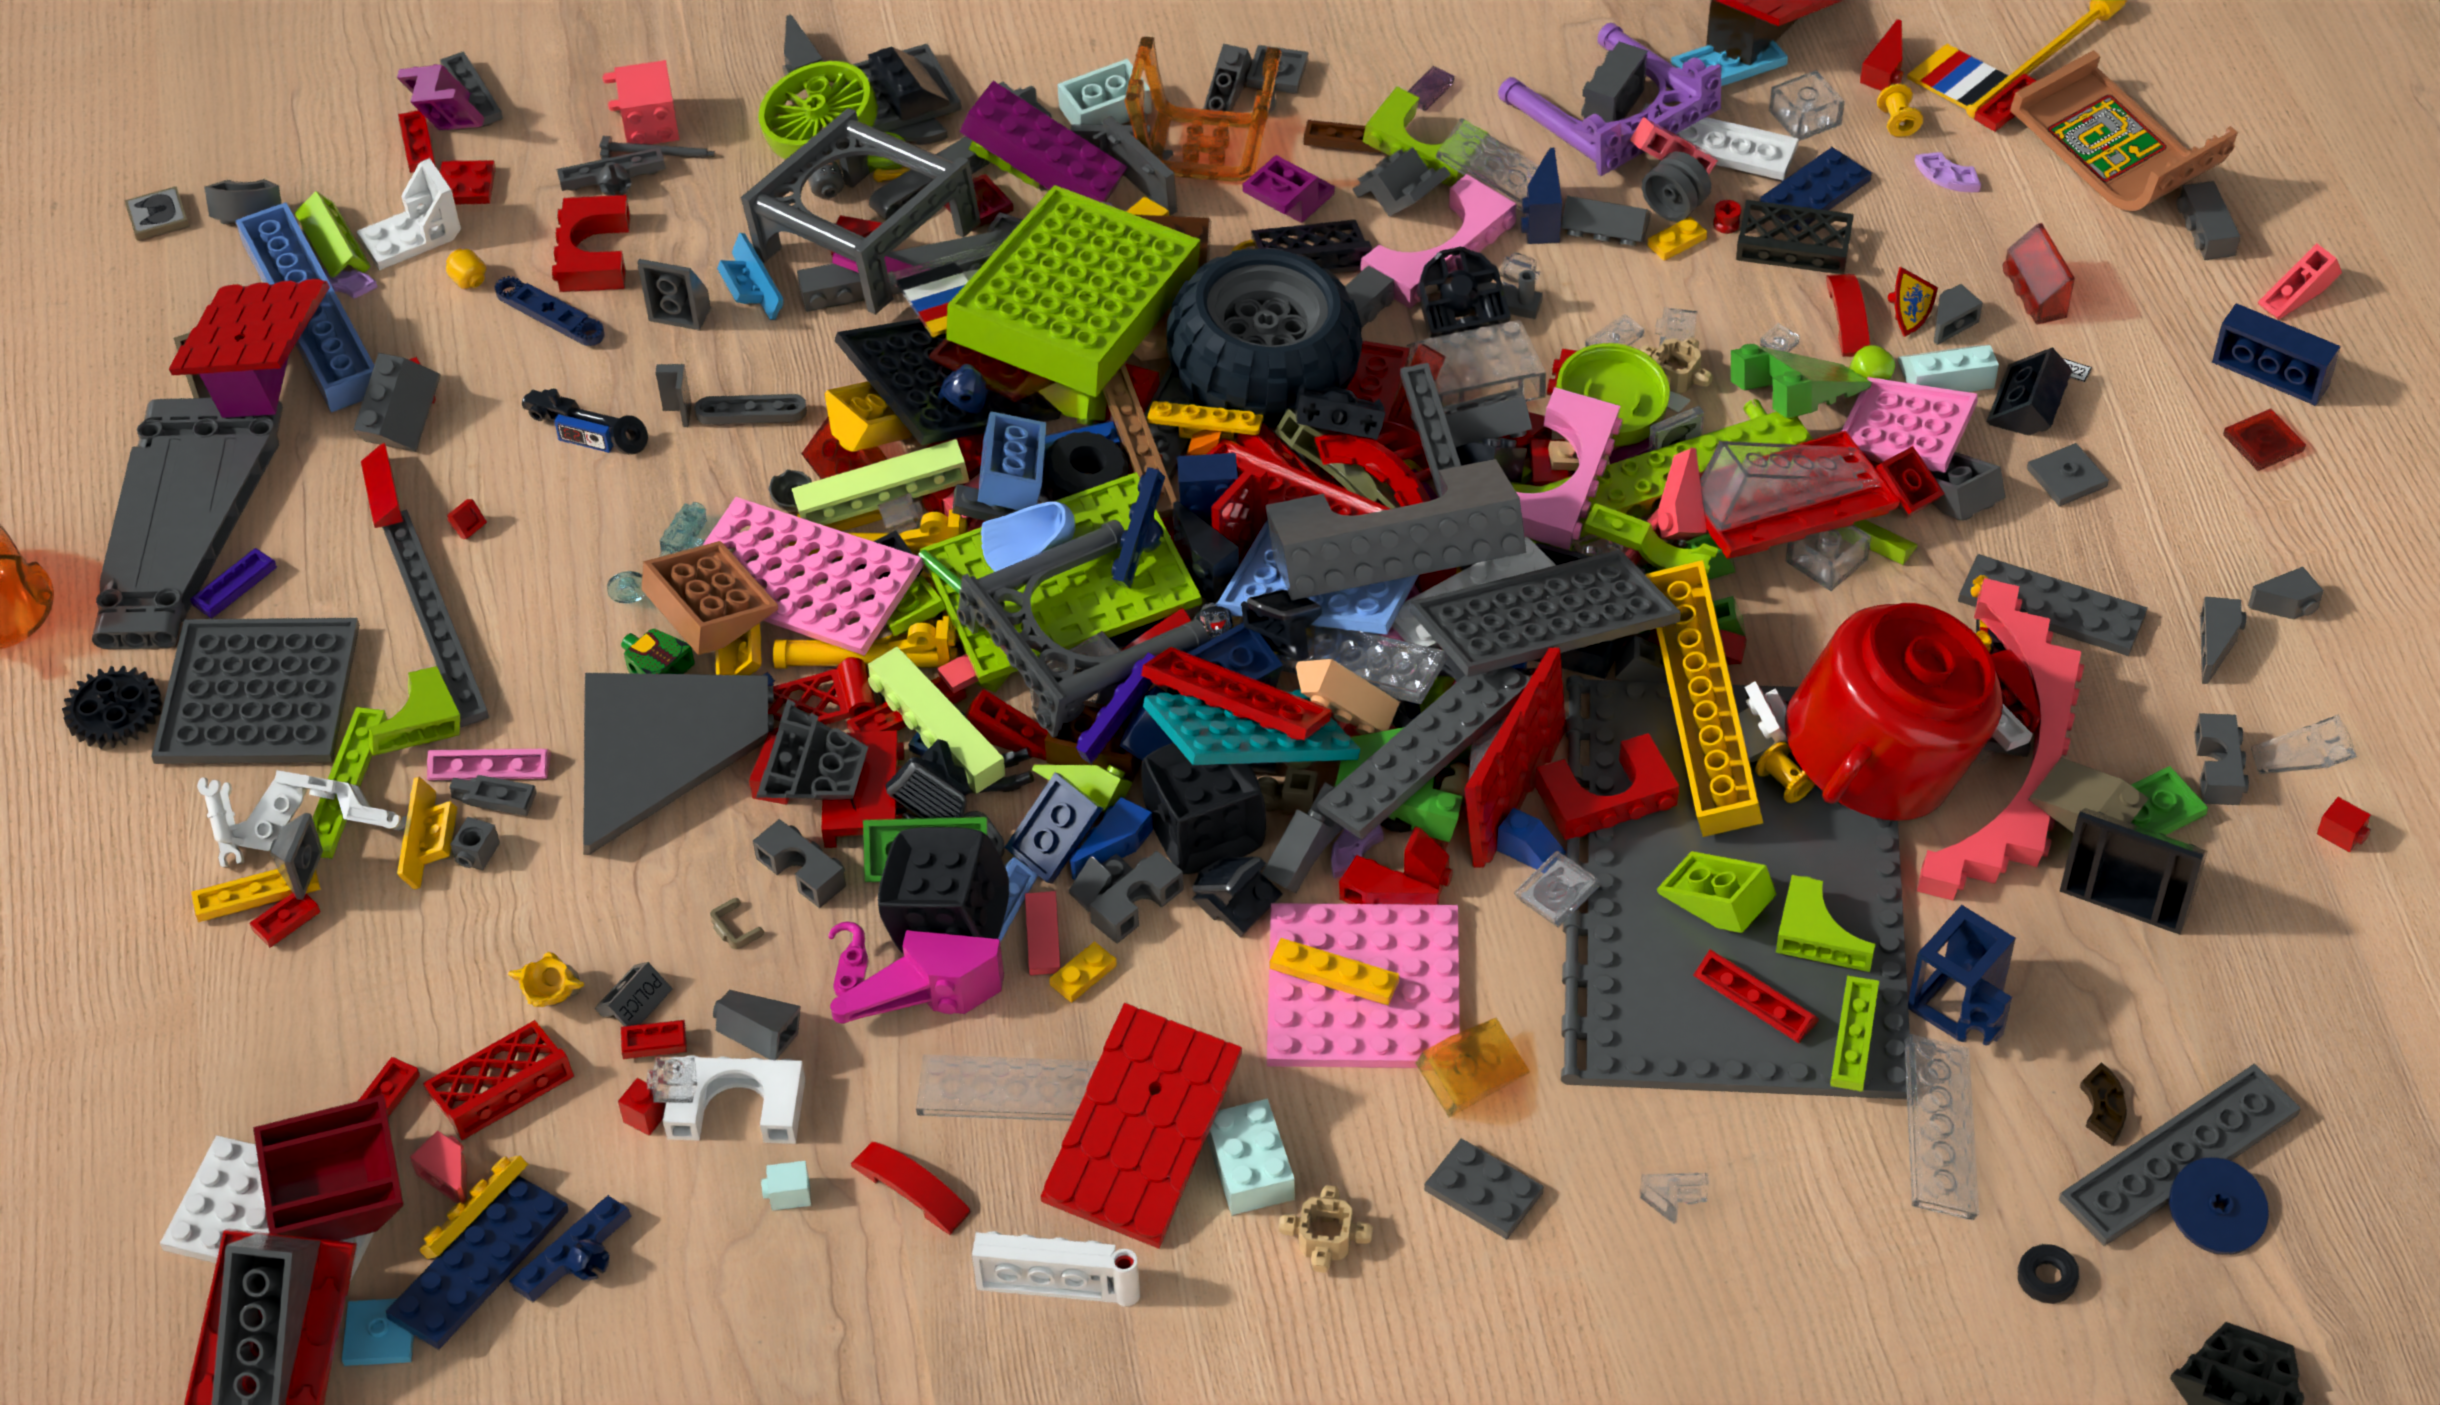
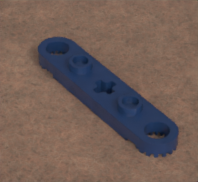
[495,276,605,346]

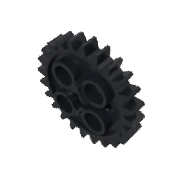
[62,665,163,749]

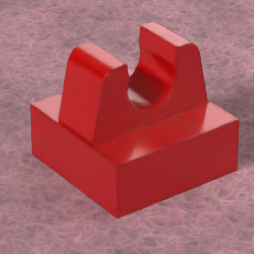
[447,499,487,539]

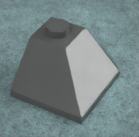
[270,813,323,900]

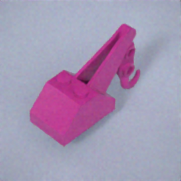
[828,921,1004,1024]

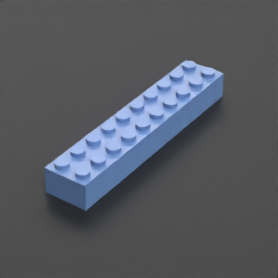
[235,202,374,413]

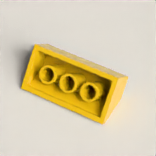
[824,381,912,452]

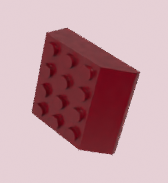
[253,1095,404,1241]

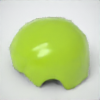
[1849,345,1895,380]

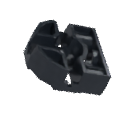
[1416,247,1511,342]
[1295,384,1385,440]

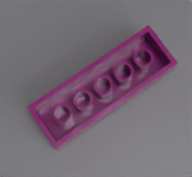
[959,80,1127,204]

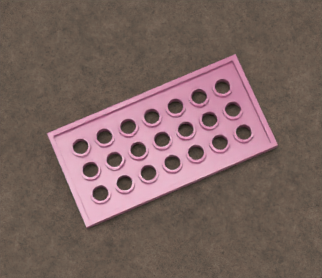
[703,497,924,656]

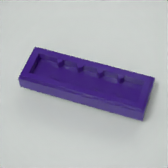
[190,548,277,619]

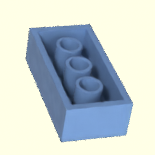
[977,411,1046,511]

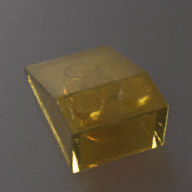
[1415,1017,1530,1117]

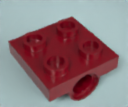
[945,173,1014,231]

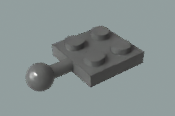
[1246,45,1308,114]

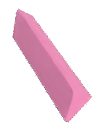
[427,749,551,781]

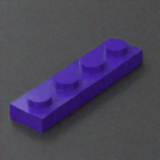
[1076,652,1156,765]

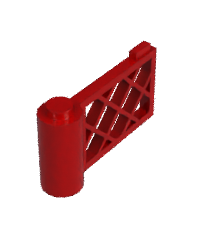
[768,657,877,735]

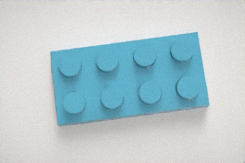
[1671,40,1788,87]

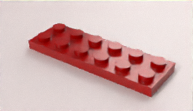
[1141,647,1332,740]

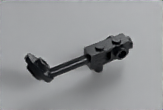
[522,388,648,455]

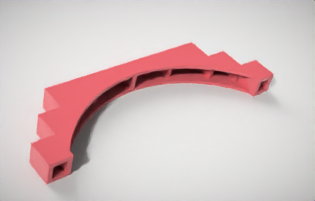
[1917,578,2084,900]

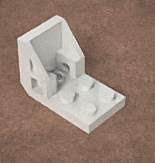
[356,158,461,270]

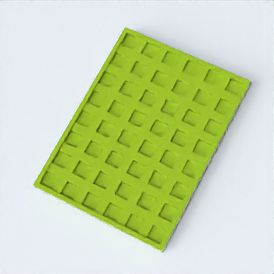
[920,472,1202,684]

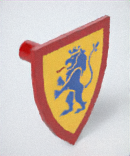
[1888,267,1938,337]

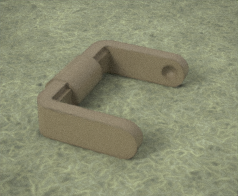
[710,898,764,949]

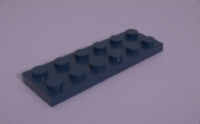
[385,1175,569,1350]

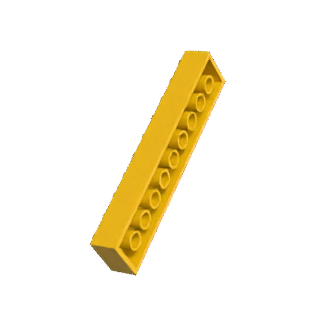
[1645,560,1763,837]

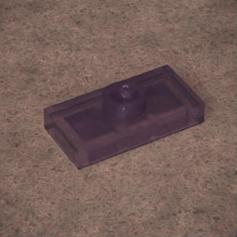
[1408,66,1455,111]

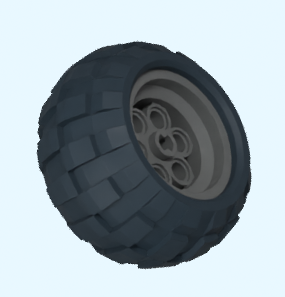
[1166,248,1363,427]

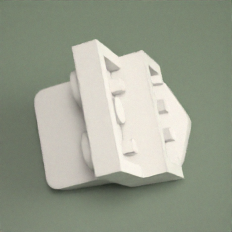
[1739,681,1792,762]

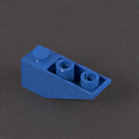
[1069,797,1153,880]

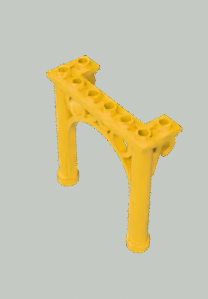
[773,510,968,669]

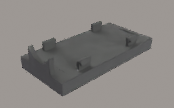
[1093,116,1177,216]

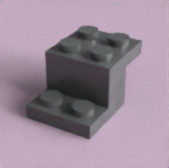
[1352,147,1451,217]

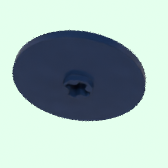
[2169,1157,2269,1255]

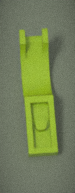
[1583,503,1718,574]

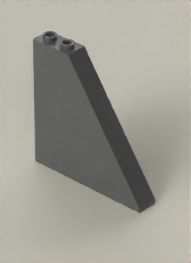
[583,673,774,855]

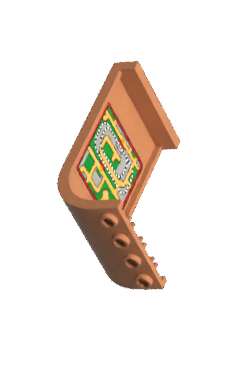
[2010,50,2238,211]

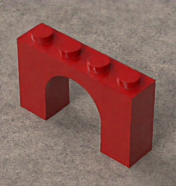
[552,195,631,292]
[1535,733,1679,840]

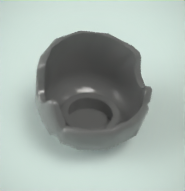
[768,469,812,513]

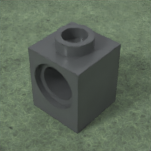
[450,817,500,871]

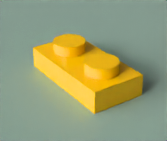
[1647,216,1707,261]
[1049,941,1117,1003]

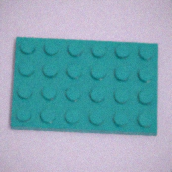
[1143,690,1360,765]

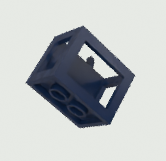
[1167,623,1283,695]
[1908,904,2016,1046]

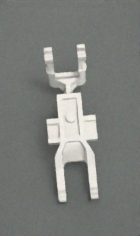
[197,770,407,868]

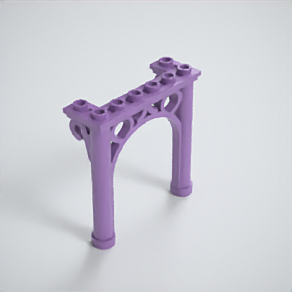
[1498,23,1721,177]

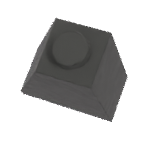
[713,990,801,1061]

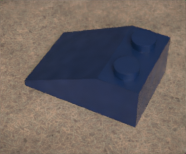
[1521,148,1562,244]

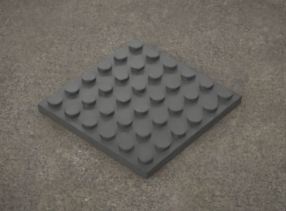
[151,618,360,764]

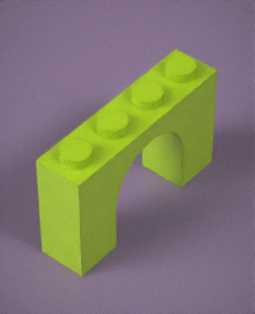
[1362,86,1488,187]

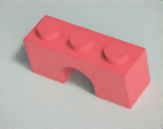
[1630,117,1718,174]

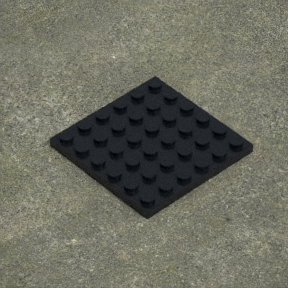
[834,319,1061,445]

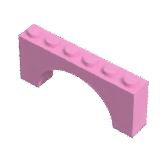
[1361,174,1516,308]
[1516,387,1623,550]

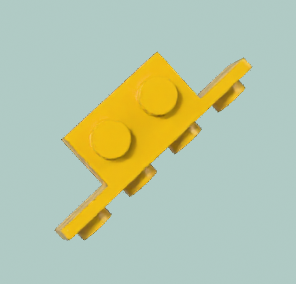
[1147,401,1263,440]
[715,623,762,675]
[397,776,458,890]

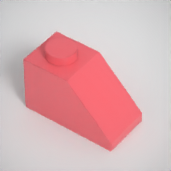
[410,1130,467,1204]

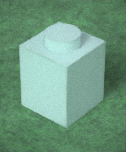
[761,1160,811,1211]

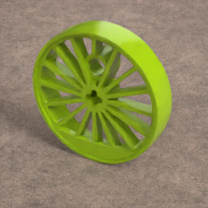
[758,61,878,160]

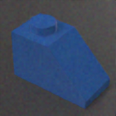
[1497,807,1566,874]

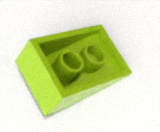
[1657,851,1777,933]

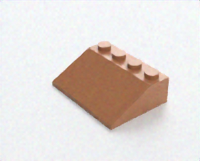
[641,541,778,655]

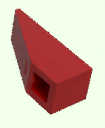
[1991,649,2041,738]
[1339,855,1440,905]

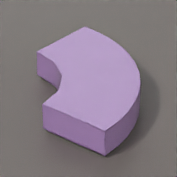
[1914,152,1981,192]
[323,269,378,299]
[1331,824,1384,878]

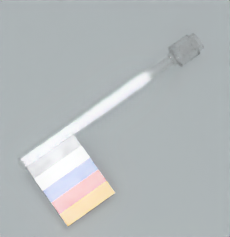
[888,201,1114,337]

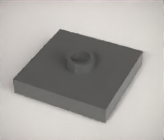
[2027,443,2109,506]

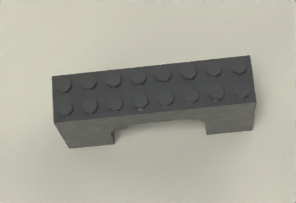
[1265,459,1526,600]

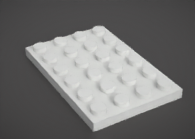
[160,1135,374,1282]

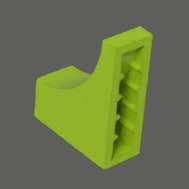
[369,666,460,756]
[1776,875,1875,972]

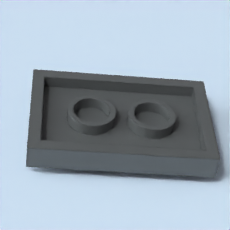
[1424,1138,1544,1240]

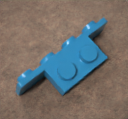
[717,233,783,320]

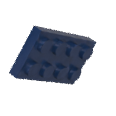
[1760,147,1872,232]

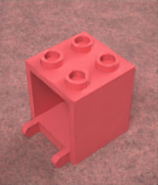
[602,60,680,145]

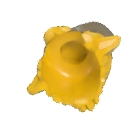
[508,952,585,1007]

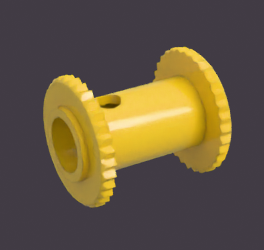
[1877,84,1923,137]
[1756,742,1815,803]

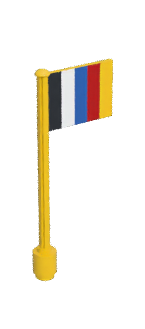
[1907,0,2127,119]

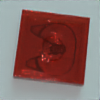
[2223,408,2306,471]

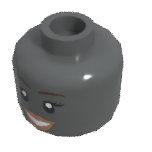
[808,161,844,199]

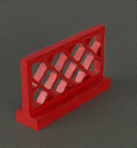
[1211,459,1268,566]
[423,1020,575,1141]

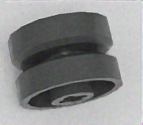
[1642,151,1712,222]

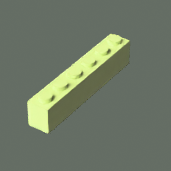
[791,439,970,525]
[868,647,1005,794]

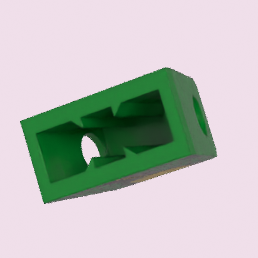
[621,629,695,674]

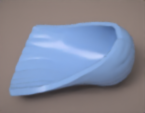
[981,502,1075,572]

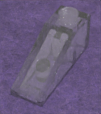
[2251,714,2357,774]

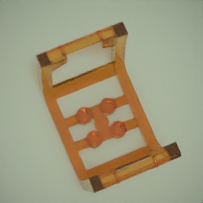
[1124,37,1282,182]

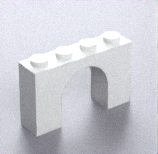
[663,1055,805,1144]

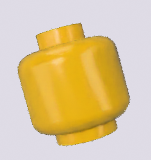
[446,249,486,289]

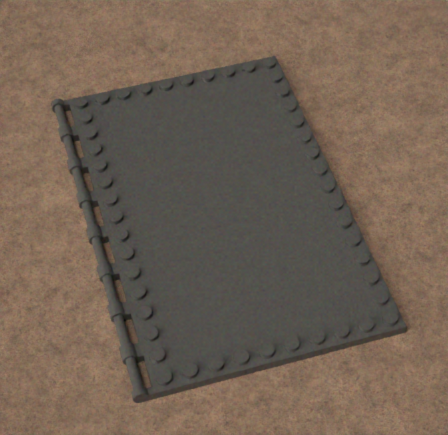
[1561,675,1913,1099]

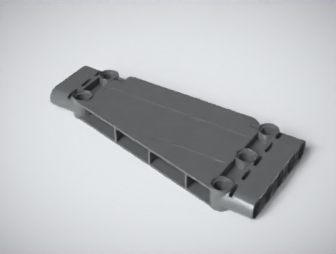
[92,398,283,649]

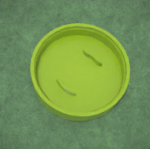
[1556,343,1670,446]

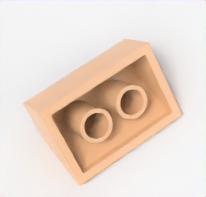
[1296,659,1400,735]

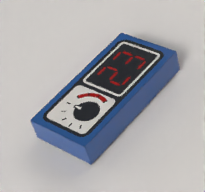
[554,414,613,453]

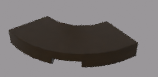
[2080,1062,2127,1146]

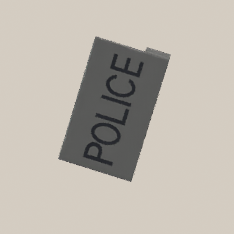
[655,364,692,427]
[594,962,673,1026]

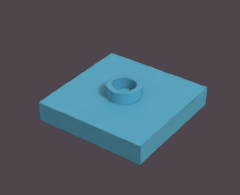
[342,1298,414,1366]

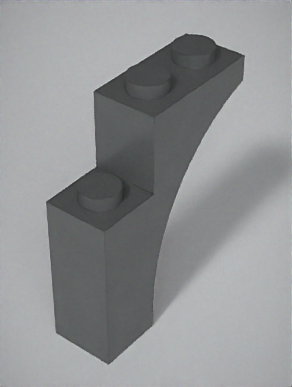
[1261,782,1344,893]

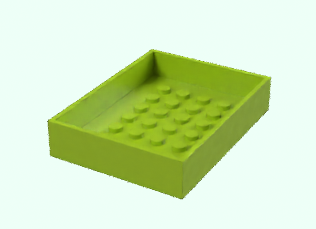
[946,185,1200,397]

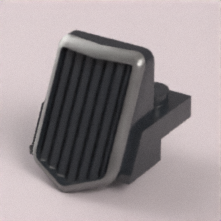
[1241,590,1322,662]
[885,739,970,818]
[1192,856,1283,937]

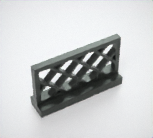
[1736,200,1854,274]

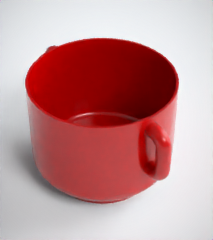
[1785,603,2003,821]

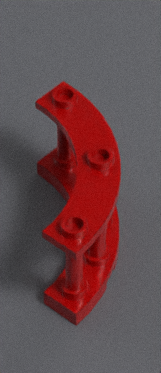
[1315,421,1433,507]

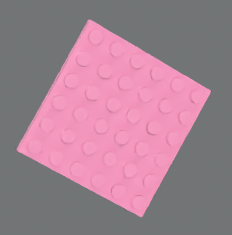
[1267,903,1460,1068]

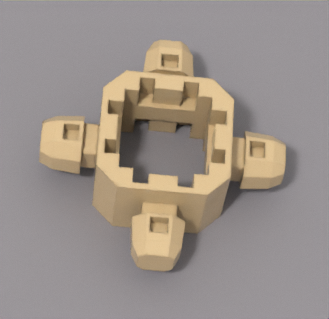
[1640,337,1713,393]
[1279,1185,1373,1273]

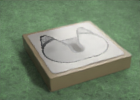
[124,186,189,241]

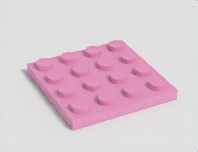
[1841,377,1978,473]

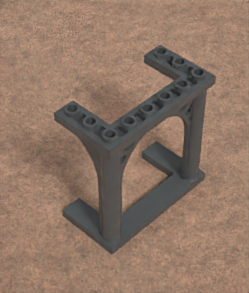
[741,108,981,315]

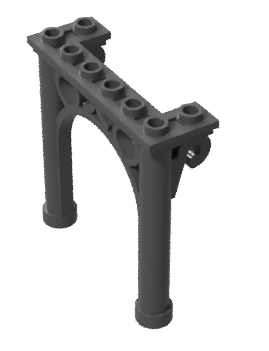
[957,519,1209,738]

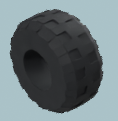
[1042,431,1129,501]

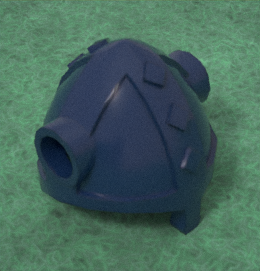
[938,364,988,414]

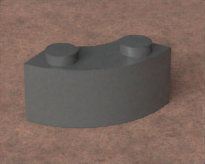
[204,179,282,224]

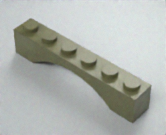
[1274,408,1401,509]

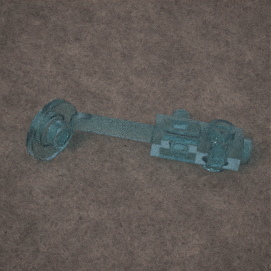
[607,502,707,603]

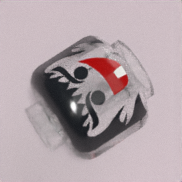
[1194,603,1234,641]

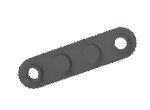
[695,394,807,424]

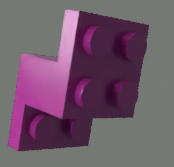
[397,64,484,131]
[1242,155,1335,223]

